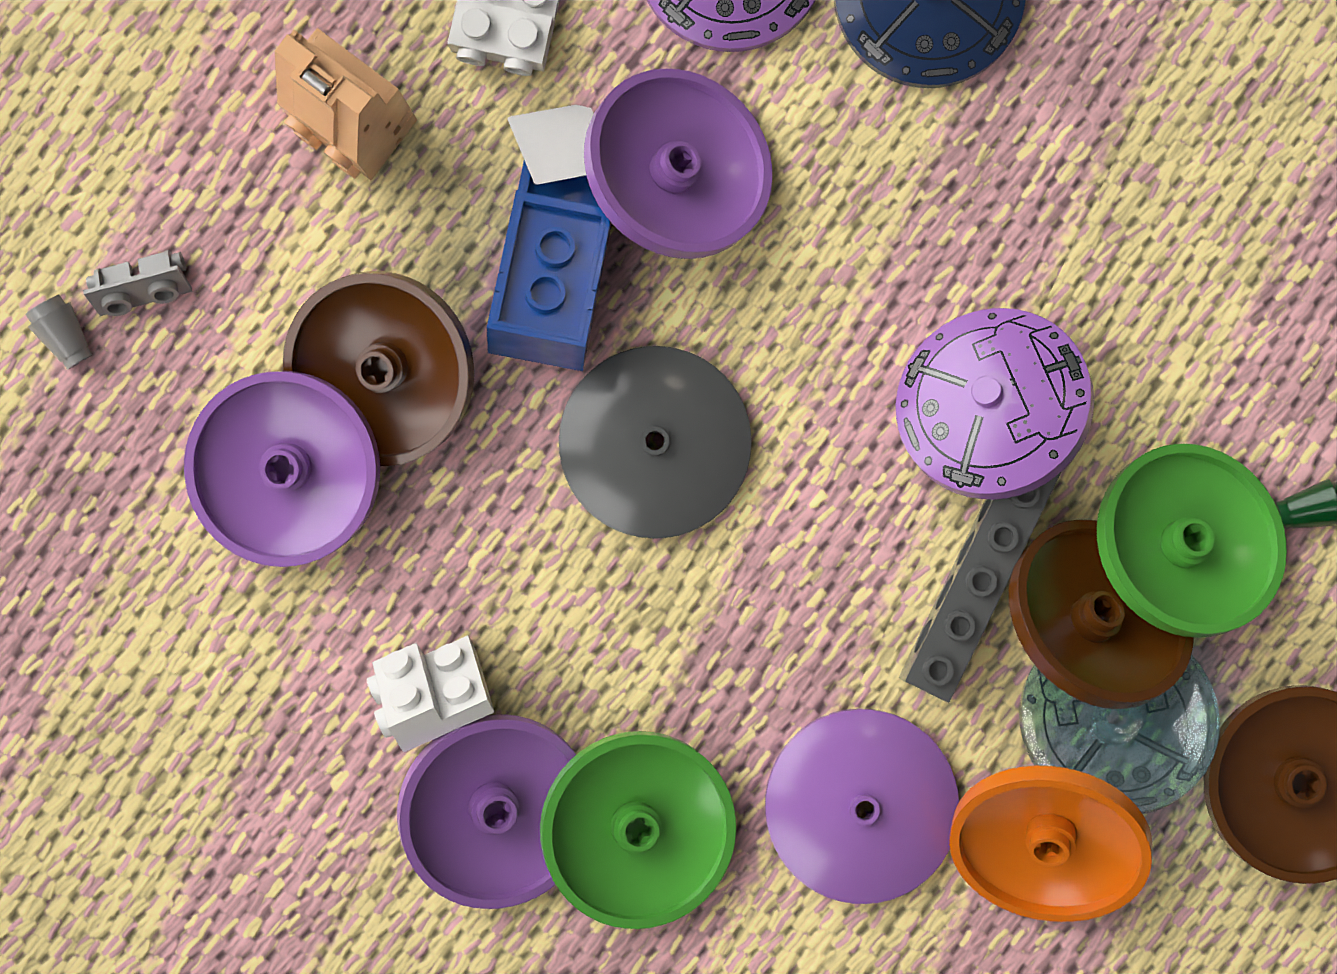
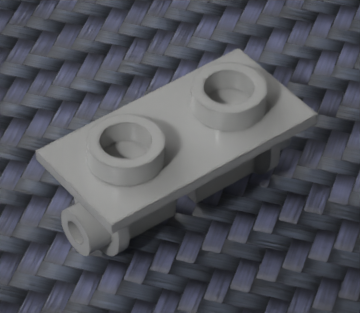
[83,250,193,316]

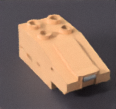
[274,28,417,180]

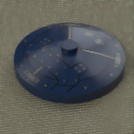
[834,0,1026,88]

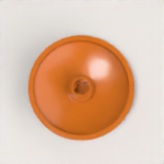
[949,766,1153,922]

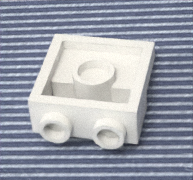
[447,0,560,76]
[367,635,494,753]

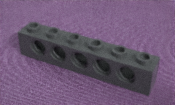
[898,471,1062,703]

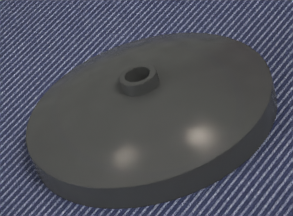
[559,346,752,539]

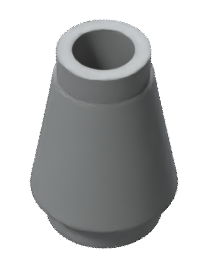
[25,295,92,370]

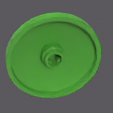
[1097,444,1287,638]
[540,731,736,929]

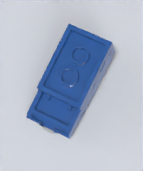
[487,160,612,372]

